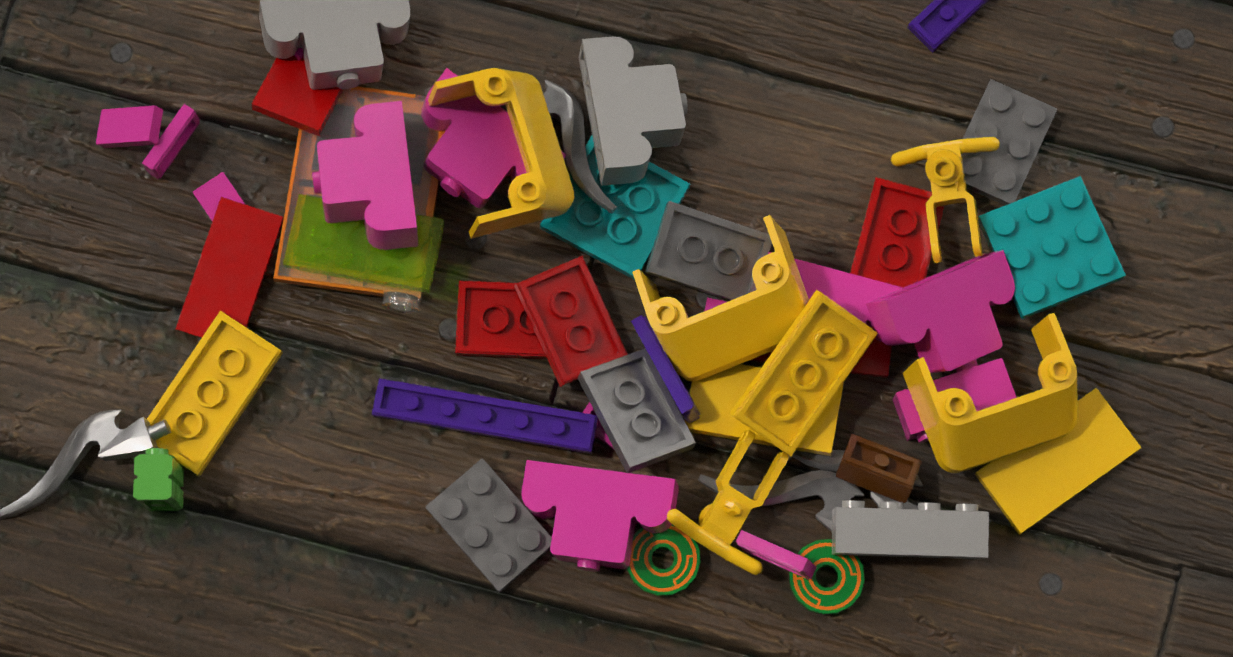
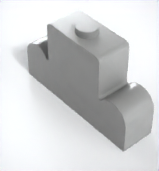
[259,0,410,90]
[578,36,688,186]

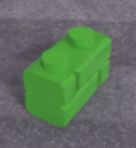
[133,448,184,511]

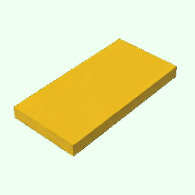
[729,290,878,456]
[147,311,283,476]
[684,364,844,456]
[975,388,1141,535]

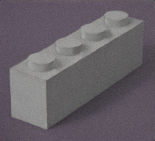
[832,500,989,559]

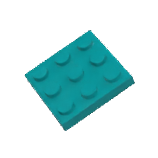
[540,136,690,280]
[978,176,1126,319]

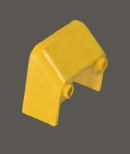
[428,68,574,239]
[632,215,809,382]
[903,313,1078,473]

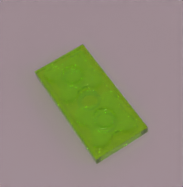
[283,194,445,293]

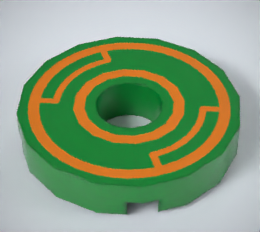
[626,524,700,597]
[789,539,865,615]

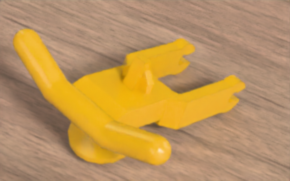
[891,137,1000,263]
[667,430,789,575]

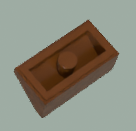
[836,434,922,503]

